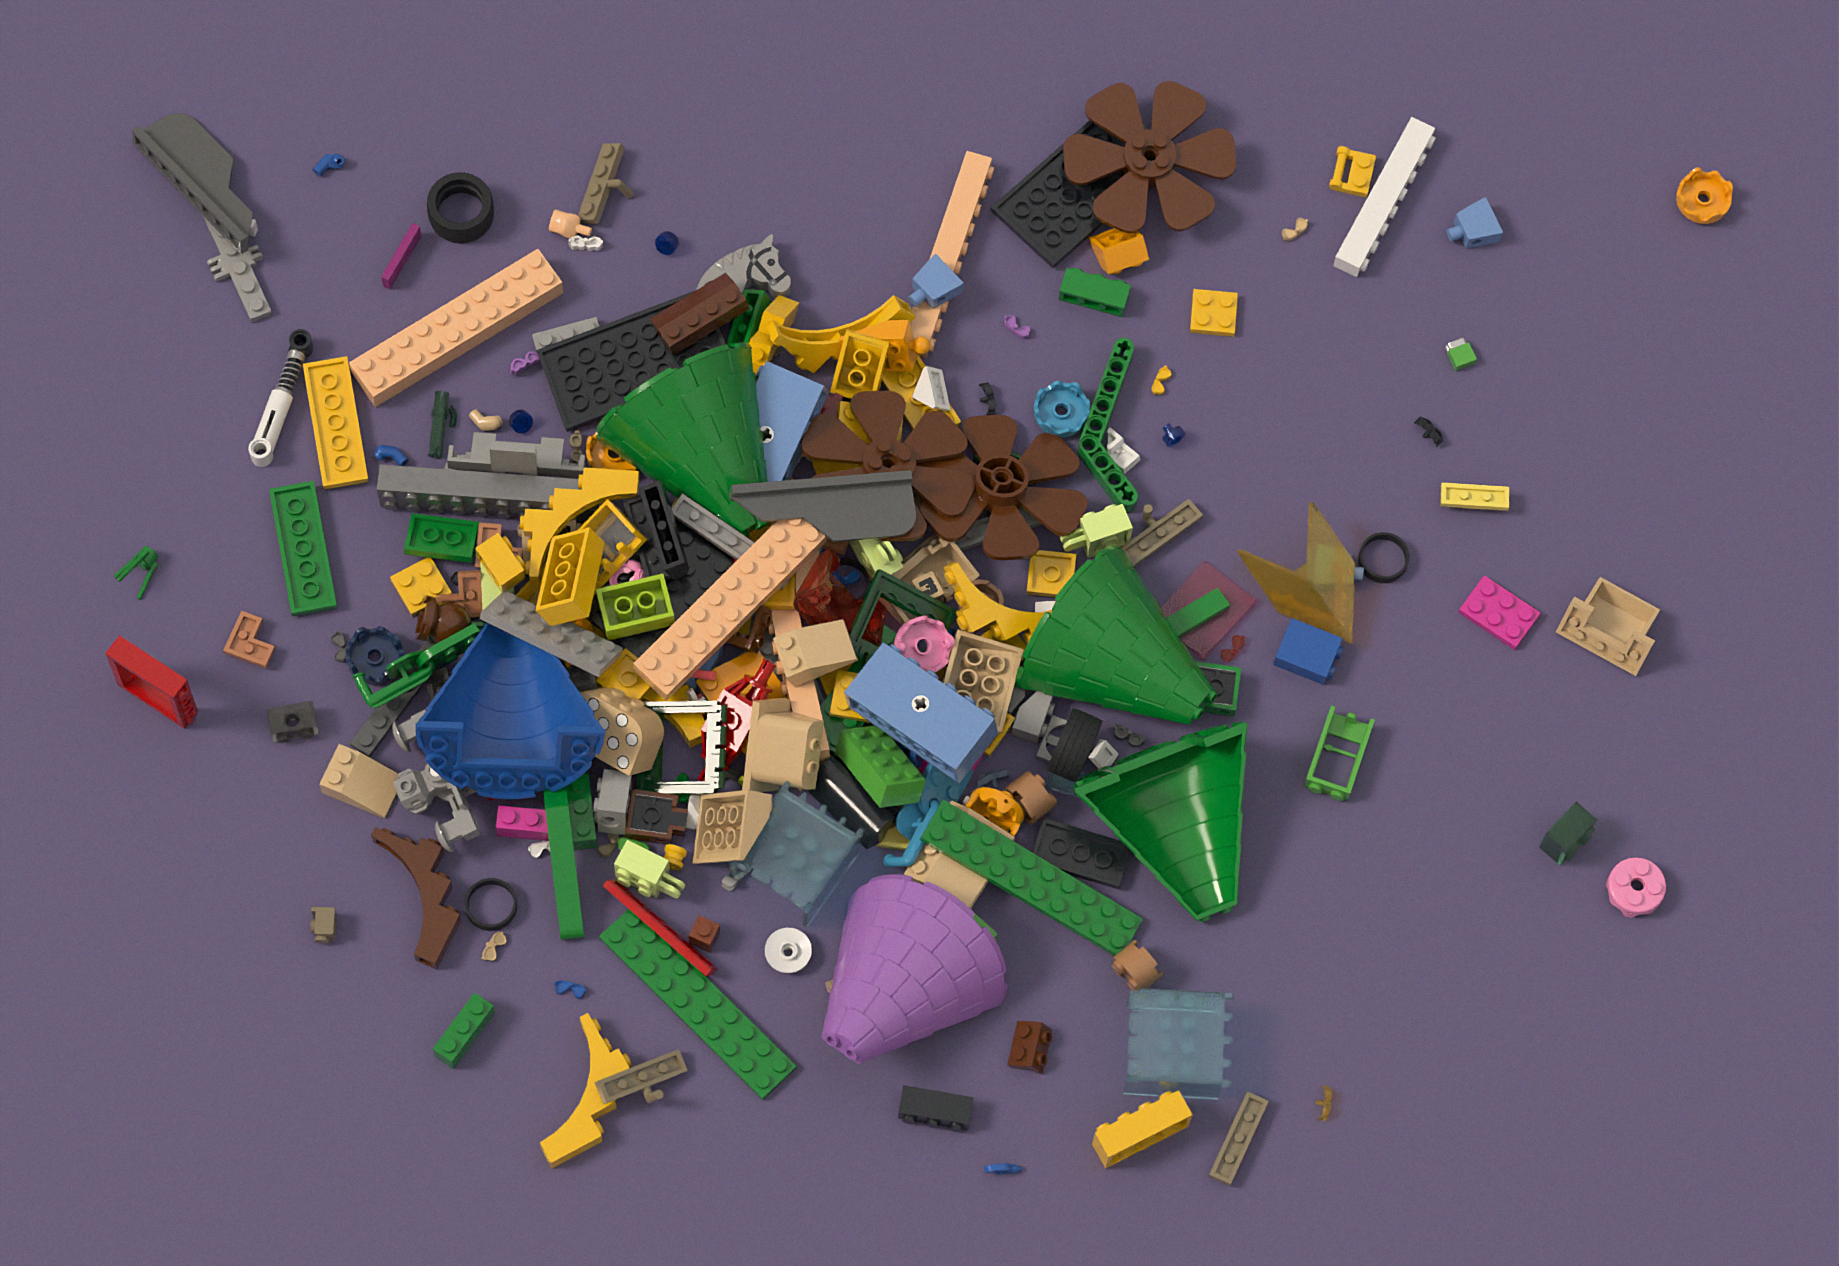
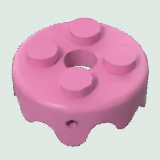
[894,616,955,672]
[1606,857,1666,918]

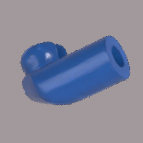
[312,154,345,176]
[374,445,408,466]

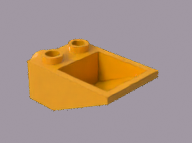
[839,320,930,372]

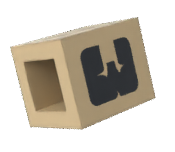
[912,571,945,603]

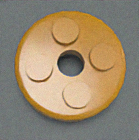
[1676,167,1733,224]
[586,432,638,471]
[965,787,1024,836]

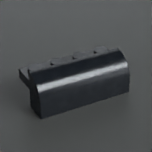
[623,480,690,580]
[807,756,900,850]

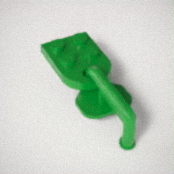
[352,623,479,709]

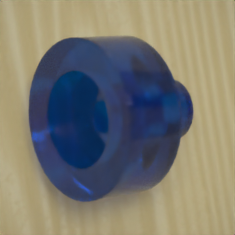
[655,231,679,255]
[509,409,533,434]
[1162,423,1186,447]

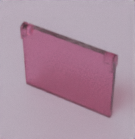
[1160,560,1256,660]

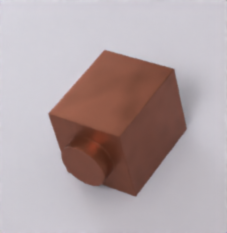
[689,915,720,953]

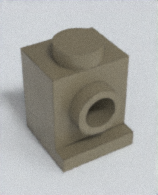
[311,907,337,944]

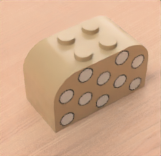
[580,687,664,776]

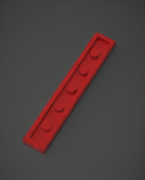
[603,879,718,976]

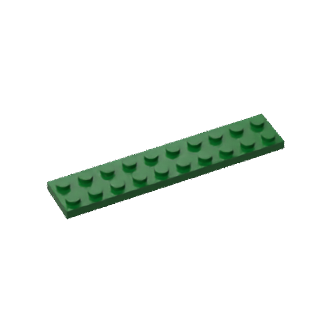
[919,800,1143,956]
[599,909,796,1101]

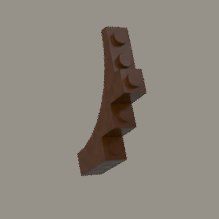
[371,827,461,970]

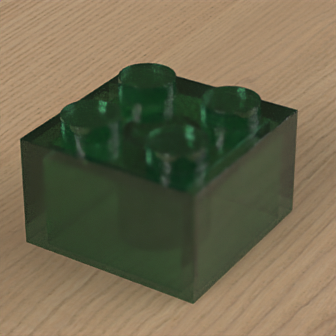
[1539,801,1597,865]

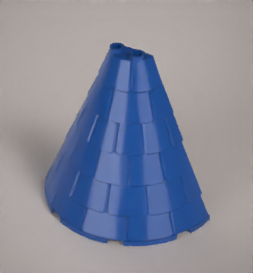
[415,622,605,799]

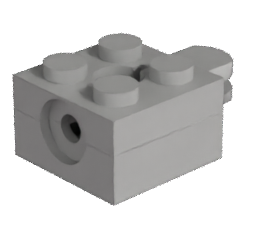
[594,766,632,835]

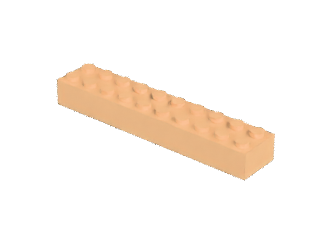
[349,249,563,407]
[633,519,827,701]

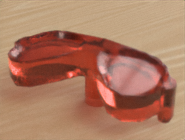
[1220,635,1244,662]

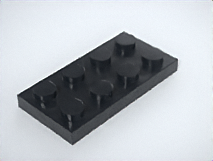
[1032,818,1131,889]

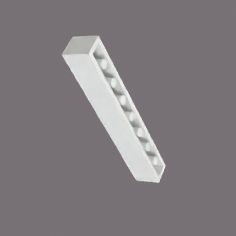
[1333,117,1436,277]

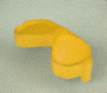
[1151,365,1172,395]

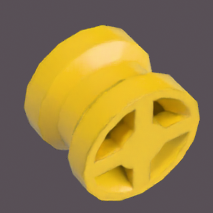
[663,844,687,871]

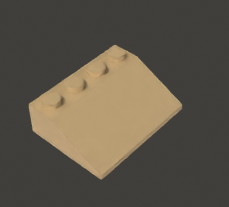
[941,630,1023,734]
[693,790,772,864]
[904,801,1015,909]

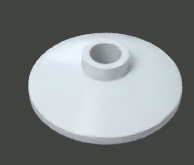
[765,928,812,973]

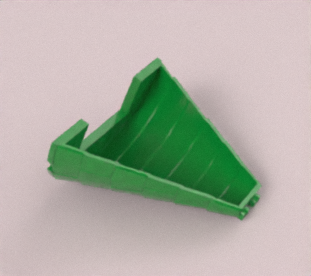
[596,342,768,538]
[1015,545,1218,725]
[1072,722,1248,922]

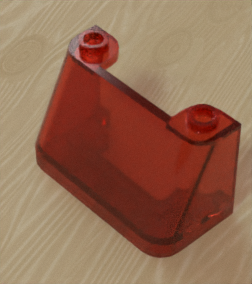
[793,548,886,645]

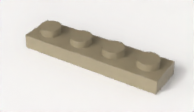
[1208,1091,1269,1186]

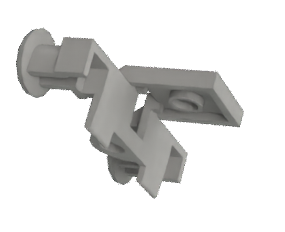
[444,432,586,479]

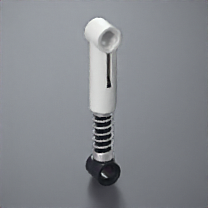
[249,329,313,467]

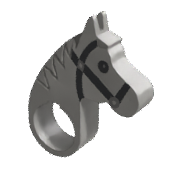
[696,234,791,324]

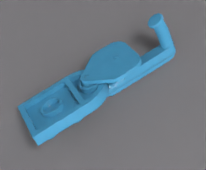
[883,763,974,867]

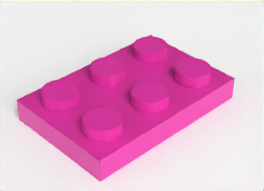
[1458,575,1541,650]

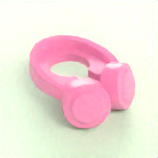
[609,559,646,586]

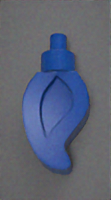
[984,1163,1022,1175]

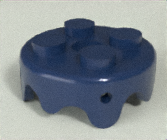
[346,626,404,685]

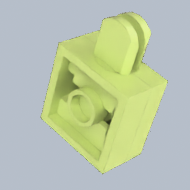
[1060,504,1133,559]
[849,539,903,581]
[614,840,685,899]

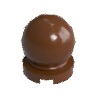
[415,595,471,643]

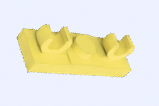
[1440,483,1509,511]

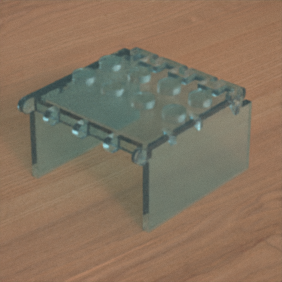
[729,781,865,927]
[1123,988,1234,1099]

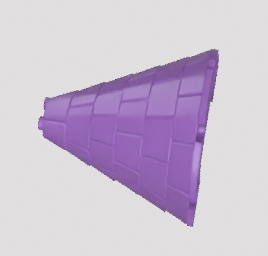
[821,874,1008,1064]

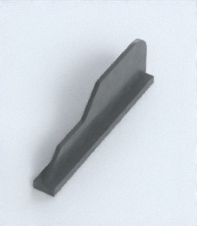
[132,113,253,254]
[728,470,916,542]

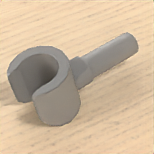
[721,866,752,891]

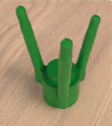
[114,546,159,600]

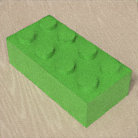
[835,725,926,808]

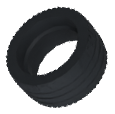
[427,172,494,244]
[1047,708,1103,782]

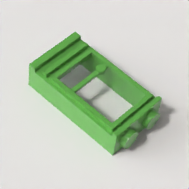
[1304,705,1375,801]

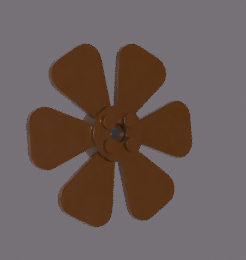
[1063,81,1236,234]
[801,391,975,542]
[916,415,1088,561]

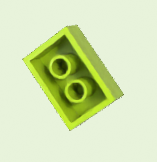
[596,574,675,641]

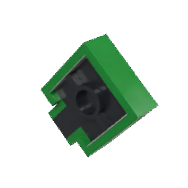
[1196,661,1241,716]

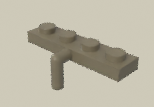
[578,143,634,224]
[1121,499,1203,568]
[595,1049,688,1105]

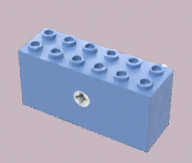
[756,361,829,482]
[844,642,998,784]

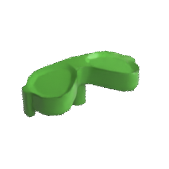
[617,837,650,851]

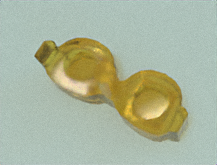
[1315,1085,1332,1121]

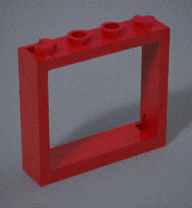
[105,635,198,729]

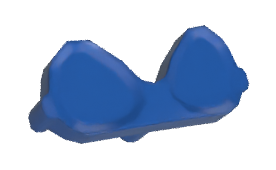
[829,570,861,586]
[554,980,587,999]

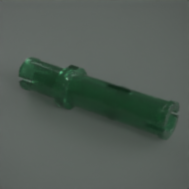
[428,391,449,459]

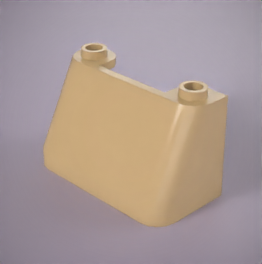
[878,534,980,625]

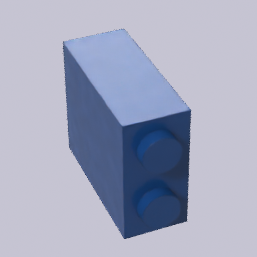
[1273,618,1344,685]

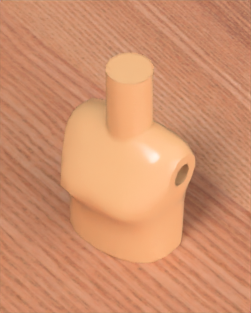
[549,209,592,239]

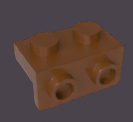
[1007,1021,1052,1074]

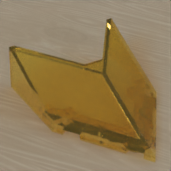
[1237,501,1355,644]

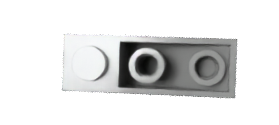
[1012,691,1055,744]

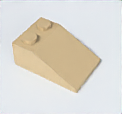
[773,619,858,687]
[319,744,398,819]

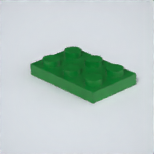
[404,513,479,563]

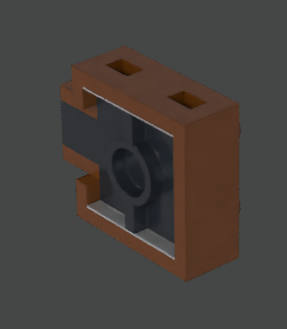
[625,789,688,845]

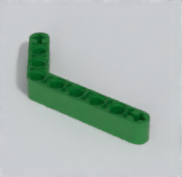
[1078,337,1138,513]
[543,786,584,940]

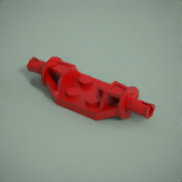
[697,658,777,781]

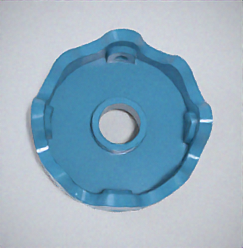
[1034,381,1090,438]

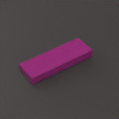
[381,223,422,289]

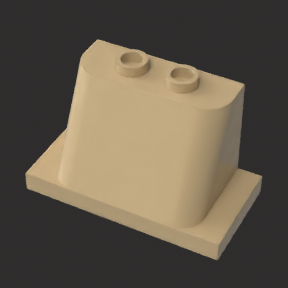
[1556,577,1660,676]
[742,698,824,792]

